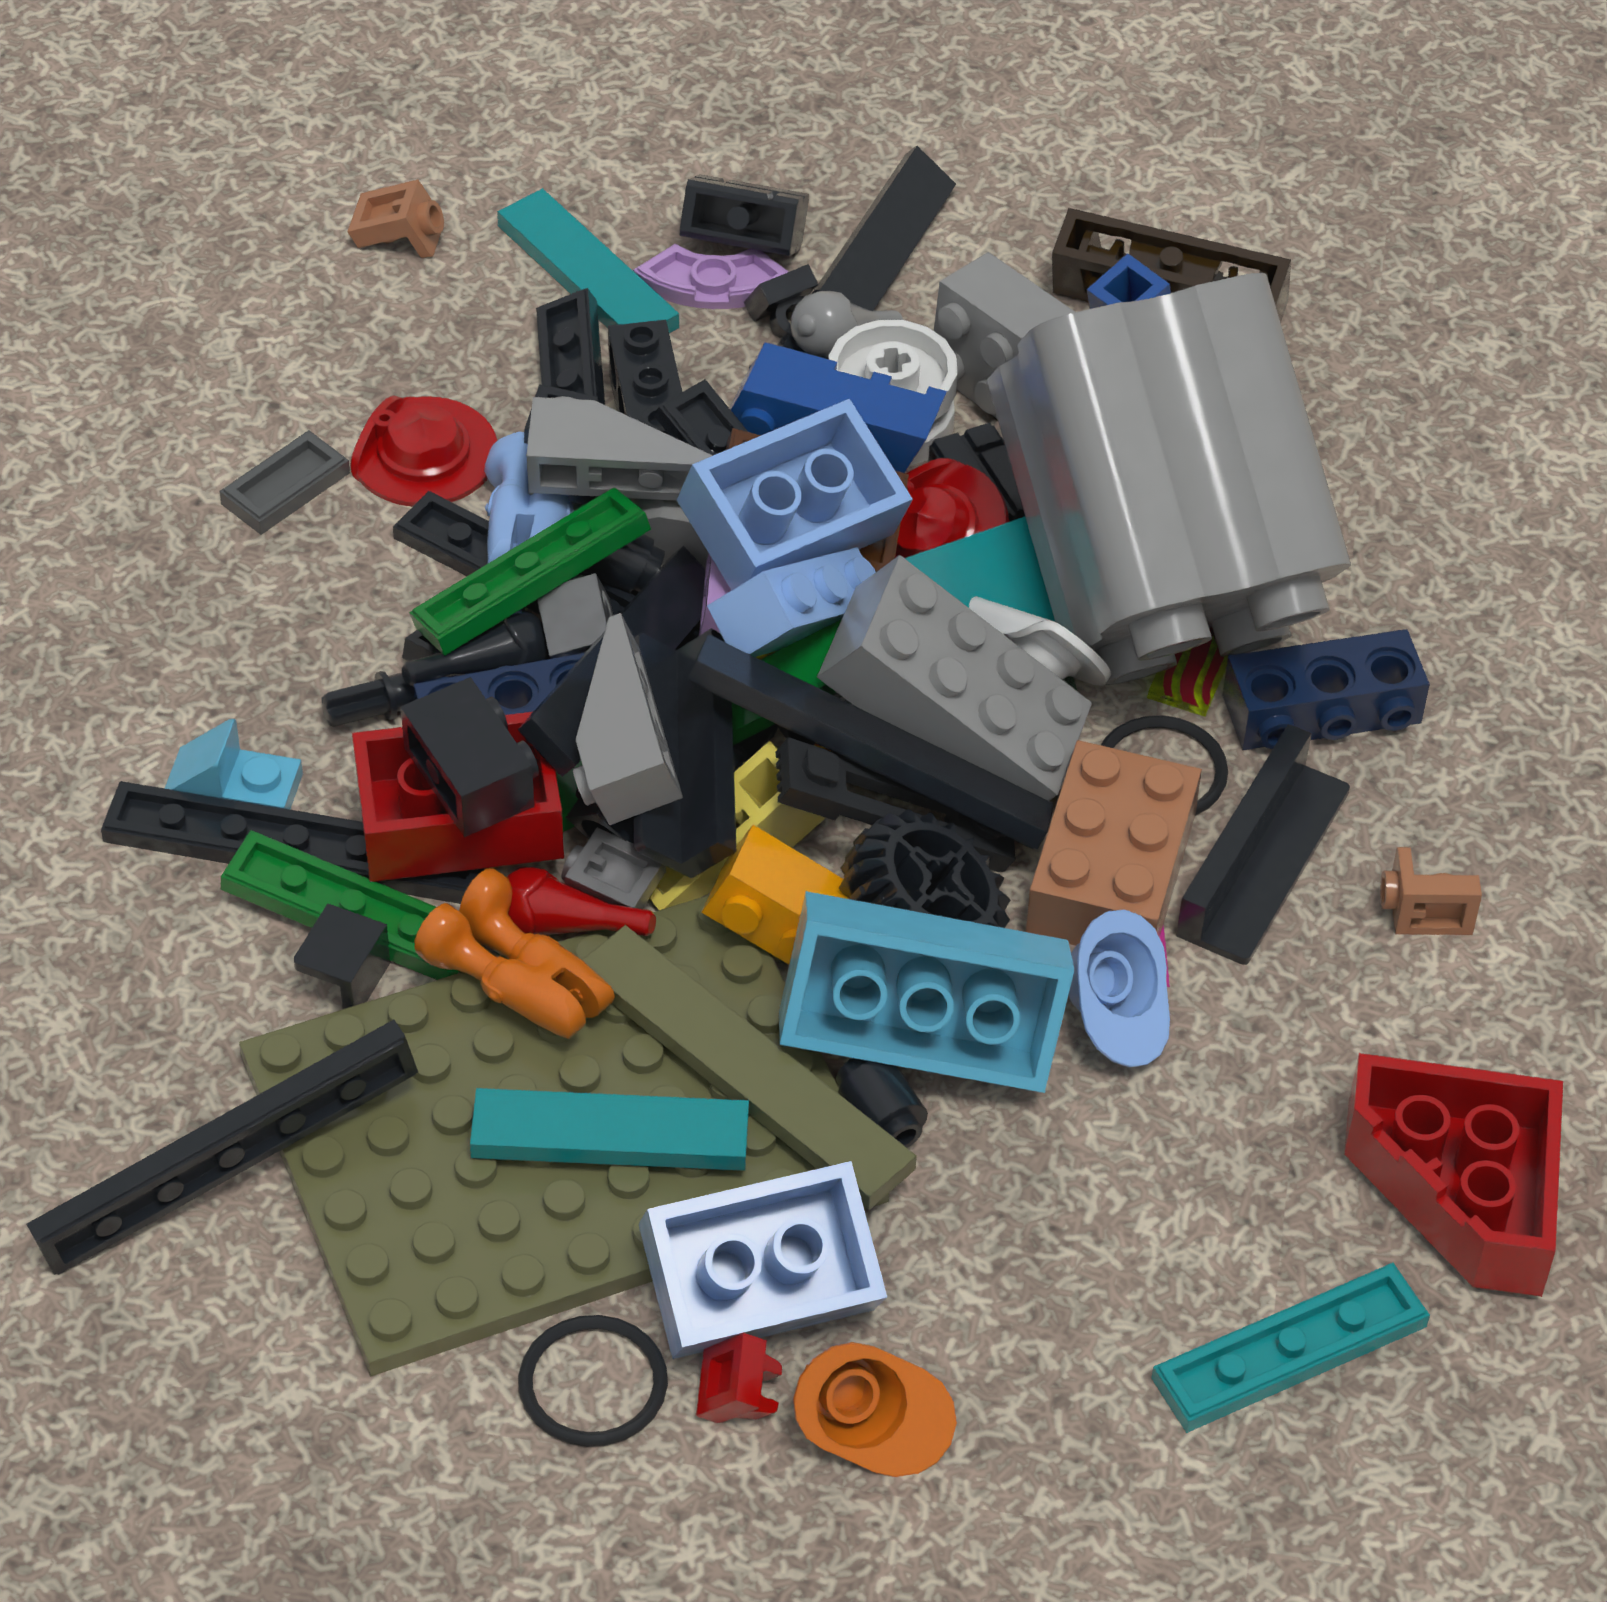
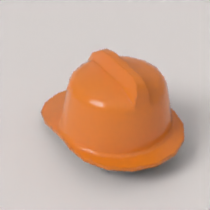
[793,1342,957,1477]

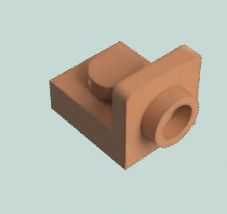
[347,179,444,258]
[1380,847,1482,935]

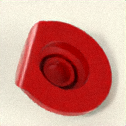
[350,395,497,507]
[895,458,1009,558]

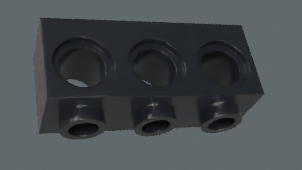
[608,320,682,435]

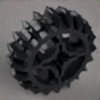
[839,809,1011,928]

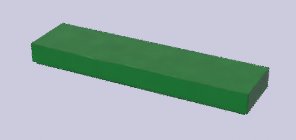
[409,487,651,656]
[221,830,461,980]

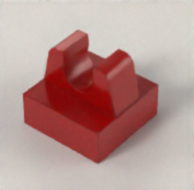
[696,1332,782,1423]

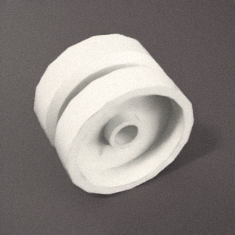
[828,320,957,466]

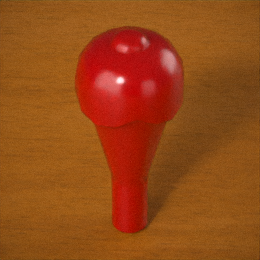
[507,867,656,937]

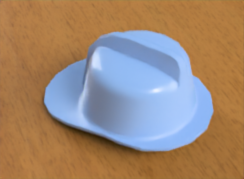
[1068,910,1170,1068]

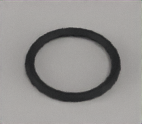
[1101,715,1228,816]
[518,1315,668,1447]

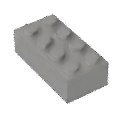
[934,252,1075,419]
[817,555,1092,801]

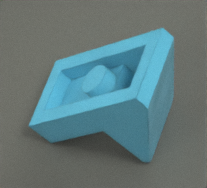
[165,719,303,809]

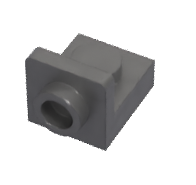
[561,827,666,909]

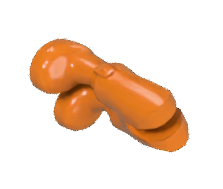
[414,868,615,1039]

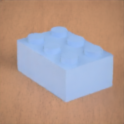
[677,399,913,590]
[638,1161,887,1359]

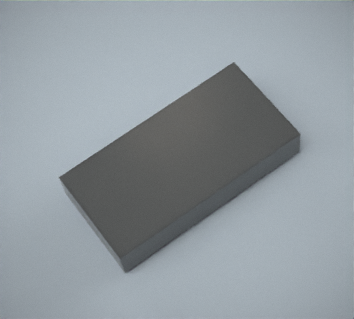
[219,430,350,535]

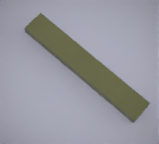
[582,925,917,1210]

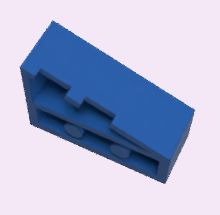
[729,342,947,473]

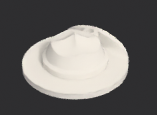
[969,596,1111,686]

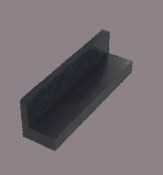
[633,628,737,878]
[1176,724,1350,965]

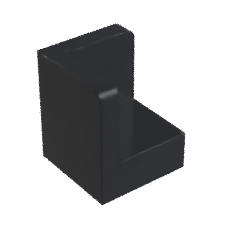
[294,904,391,1010]

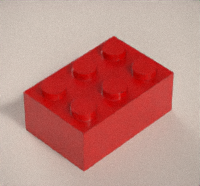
[352,712,564,882]

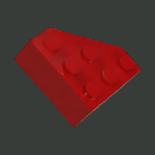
[1344,1053,1563,1297]

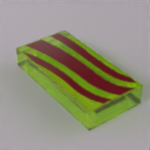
[1147,628,1228,717]

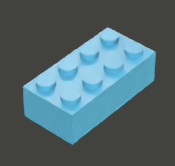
[779,891,1075,1093]

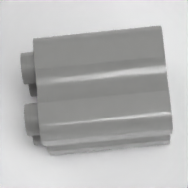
[987,273,1351,685]

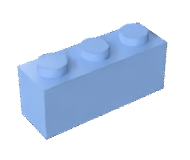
[707,547,876,657]

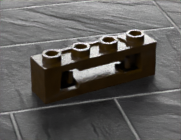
[1052,208,1291,323]

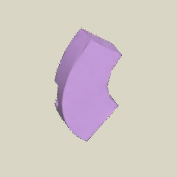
[633,244,789,309]

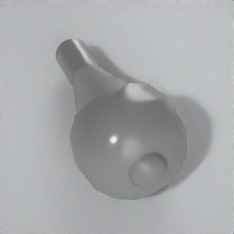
[790,291,903,358]

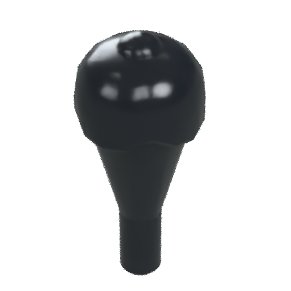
[401,610,549,686]

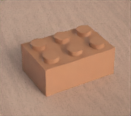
[1026,740,1202,946]

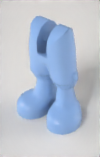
[484,432,574,563]

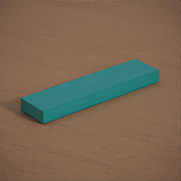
[497,188,679,333]
[470,1088,749,1171]
[1151,1263,1430,1433]

